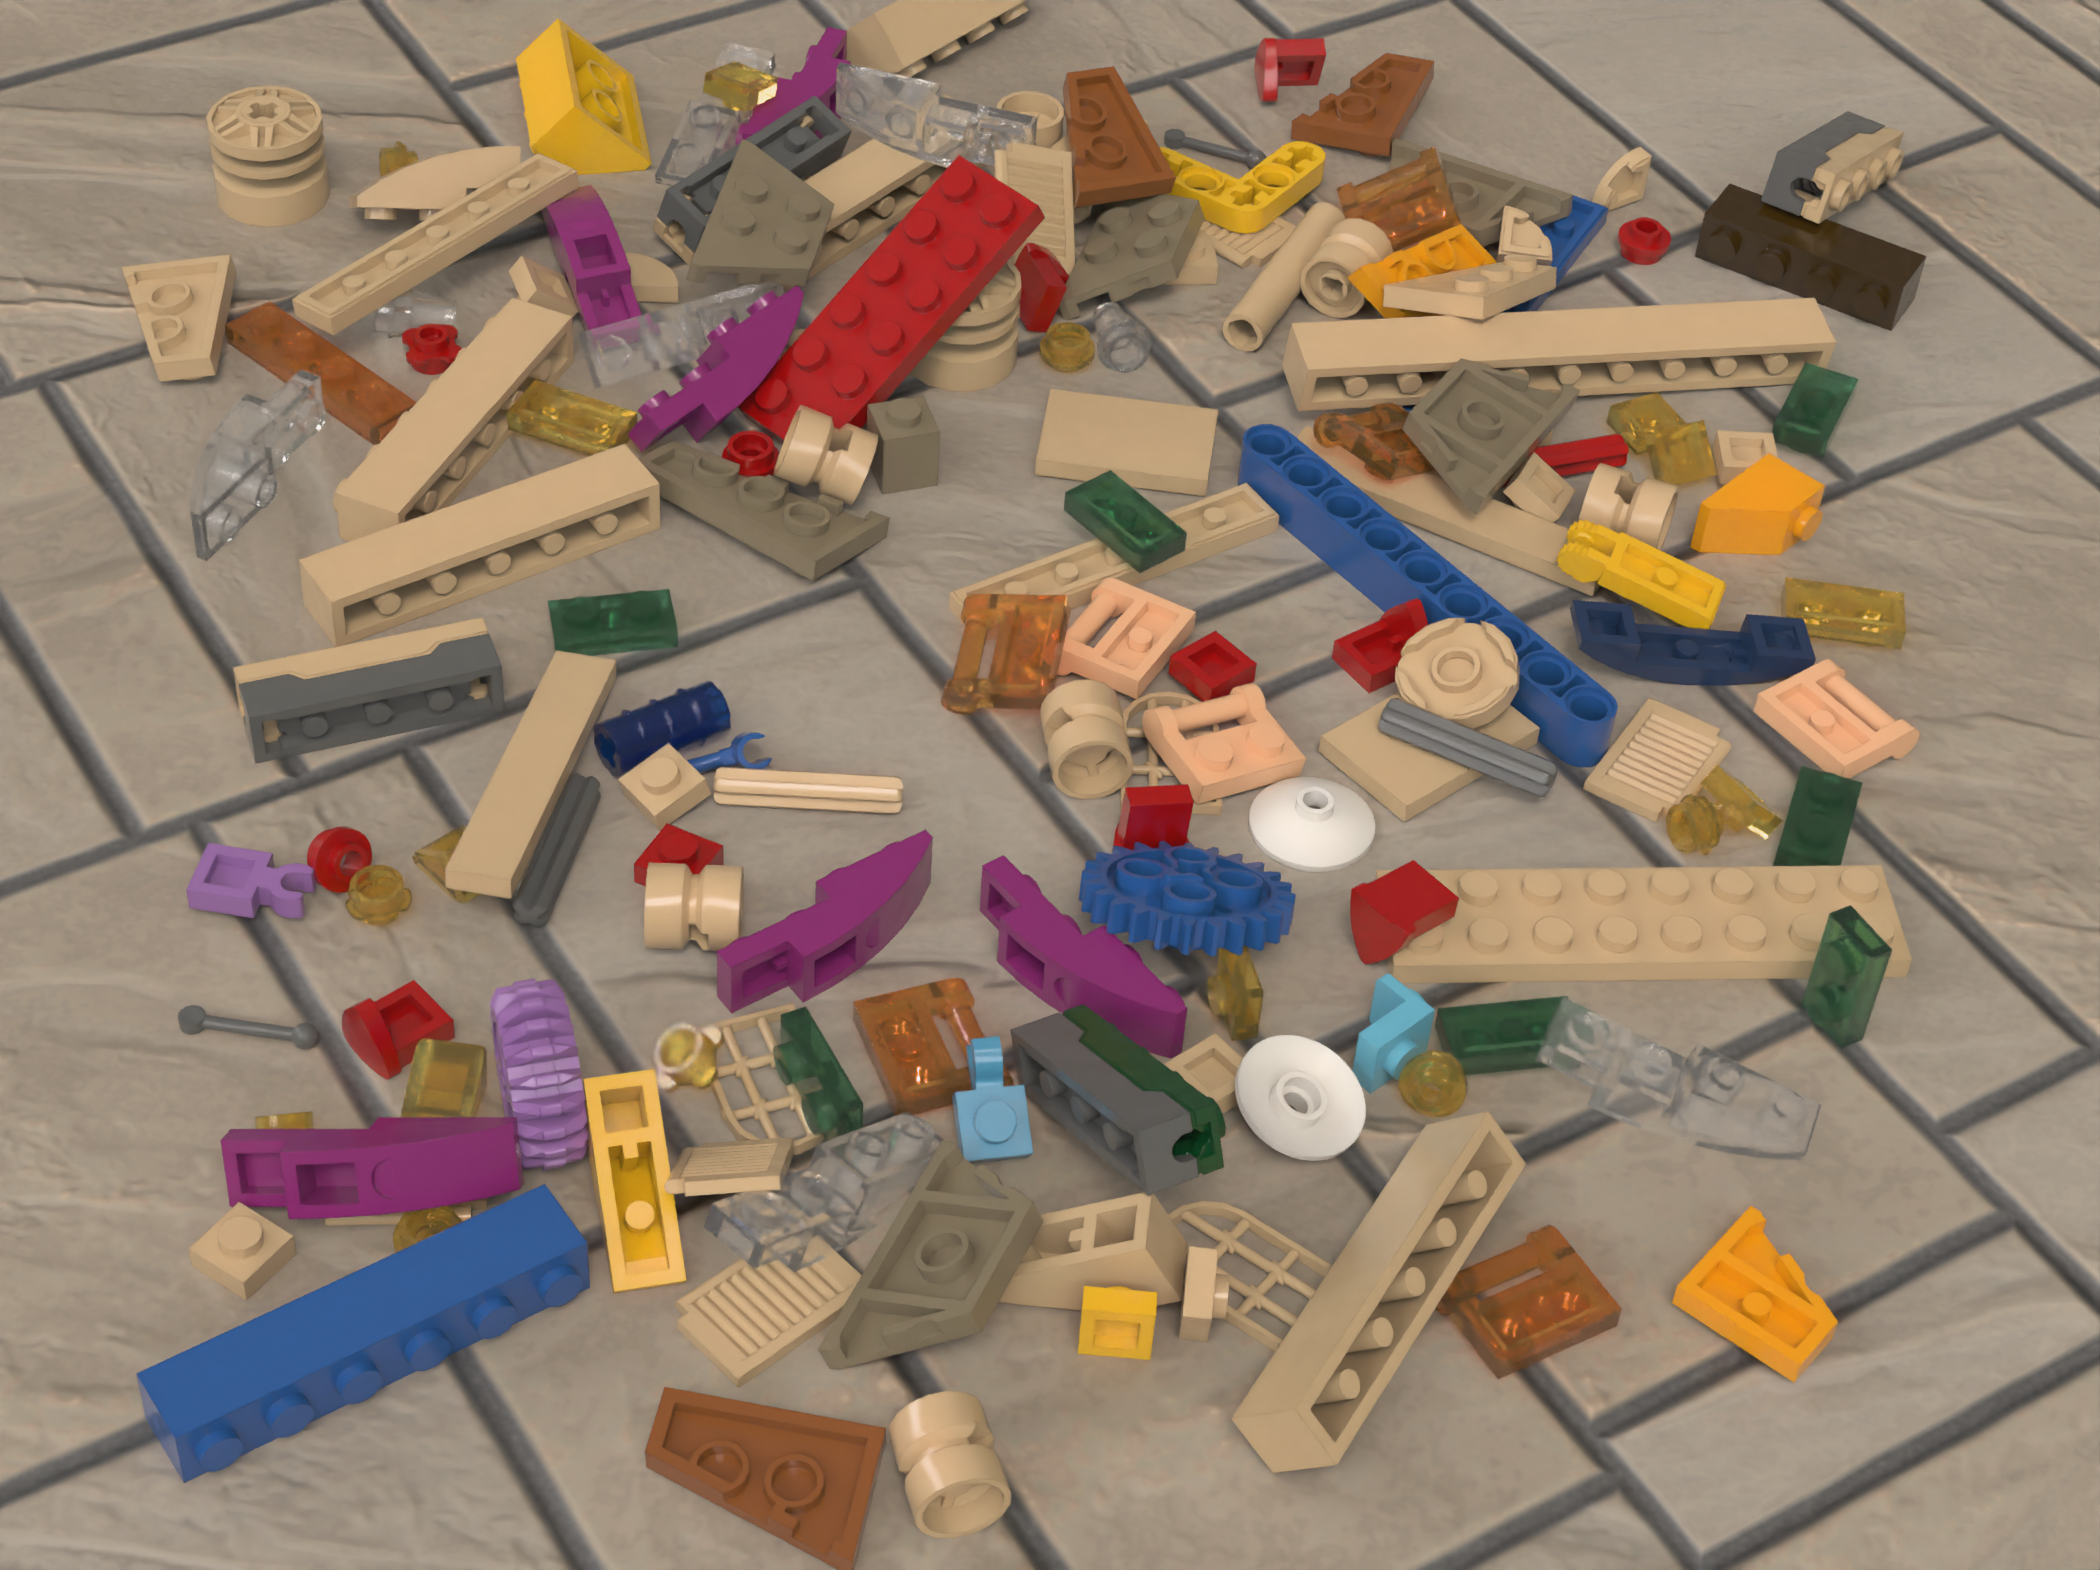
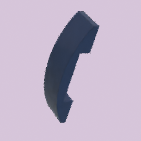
[1570,600,1816,686]

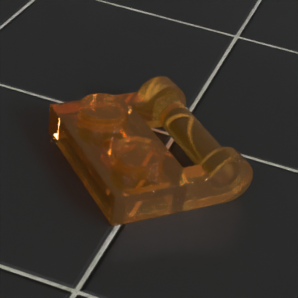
[1337,146,1461,252]
[1313,402,1435,481]
[941,594,1071,715]
[853,978,1014,1119]
[1435,1225,1622,1380]

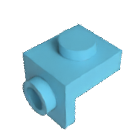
[1352,973,1435,1094]

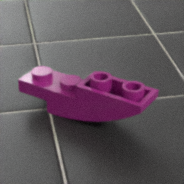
[735,27,851,146]
[541,185,646,351]
[627,285,804,453]
[717,829,933,1014]
[979,855,1188,1059]
[220,1117,524,1219]

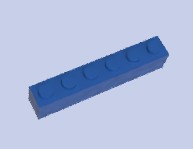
[136,1184,590,1483]

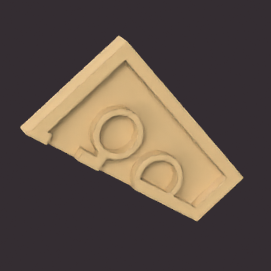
[121,254,236,382]
[1383,255,1557,320]

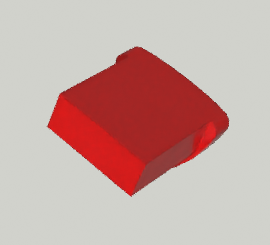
[1254,38,1326,102]
[1014,243,1069,333]
[1332,598,1428,693]
[1112,784,1194,851]
[1350,860,1459,964]
[342,980,455,1080]

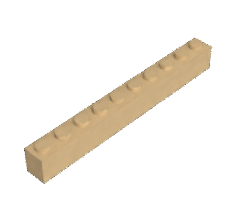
[1282,298,1837,411]

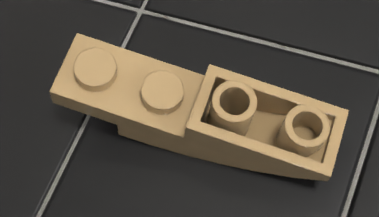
[349,146,521,221]

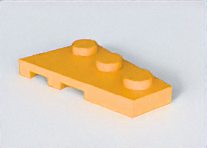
[1347,224,1497,318]

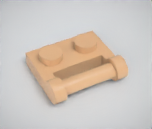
[1041,578,1196,699]
[1753,659,1920,784]
[1142,683,1306,804]

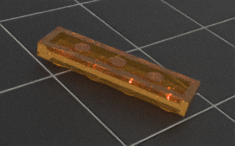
[225,301,417,445]

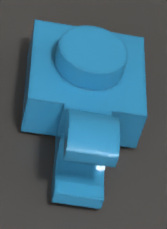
[952,1036,1033,1164]

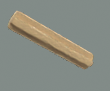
[713,767,903,814]

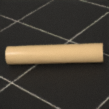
[1222,202,1346,352]

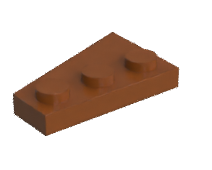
[1291,53,1434,157]
[1063,66,1176,208]
[645,1387,886,1570]

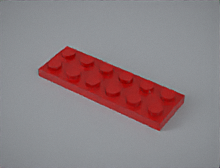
[738,155,1045,444]

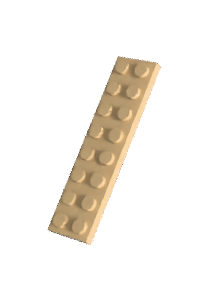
[1375,865,1912,984]

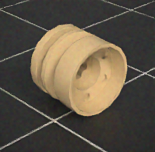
[206,85,330,227]
[910,260,1021,392]

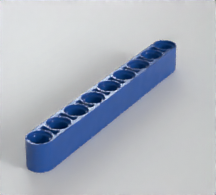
[1237,424,1618,768]

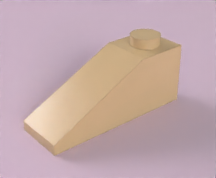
[998,1192,1187,1311]

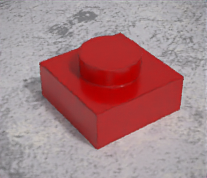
[1168,631,1257,701]
[634,823,724,887]

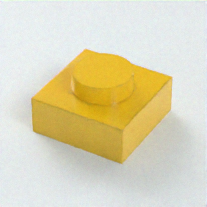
[1077,1286,1157,1360]

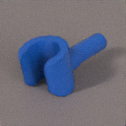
[687,732,772,773]

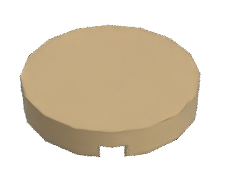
[1395,618,1520,729]

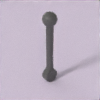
[1164,129,1266,169]
[178,1005,319,1050]

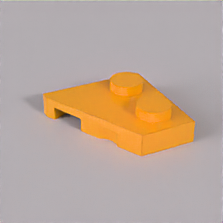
[1672,1206,1838,1383]

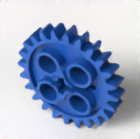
[1079,841,1296,956]

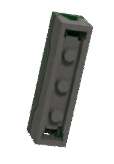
[1010,1004,1226,1196]

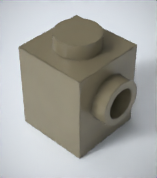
[867,396,940,495]

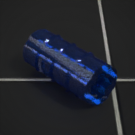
[593,681,731,777]

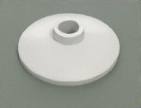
[1248,777,1376,872]
[1235,1035,1366,1161]

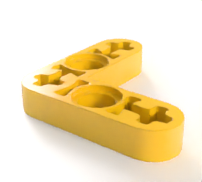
[1159,141,1326,234]

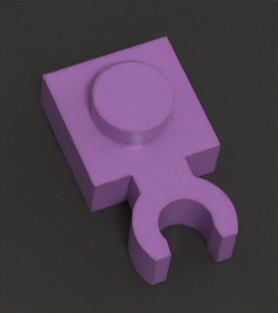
[186,843,316,918]

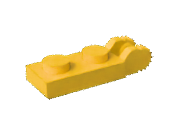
[1556,519,1727,629]

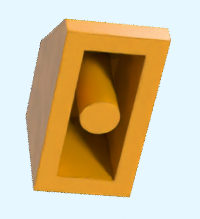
[1690,453,1825,555]

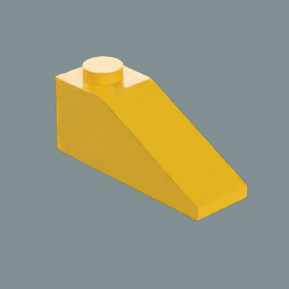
[583,1069,687,1294]

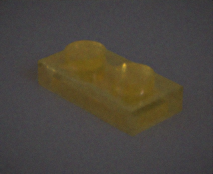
[507,380,638,456]
[1781,577,1906,650]

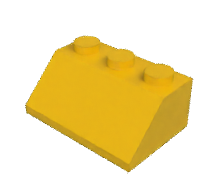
[516,18,652,175]

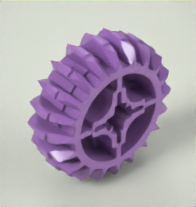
[490,978,589,1171]

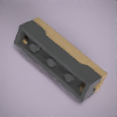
[652,96,852,266]
[1761,111,1904,224]
[233,617,505,764]

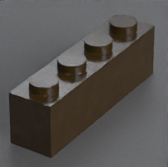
[1695,183,1927,331]

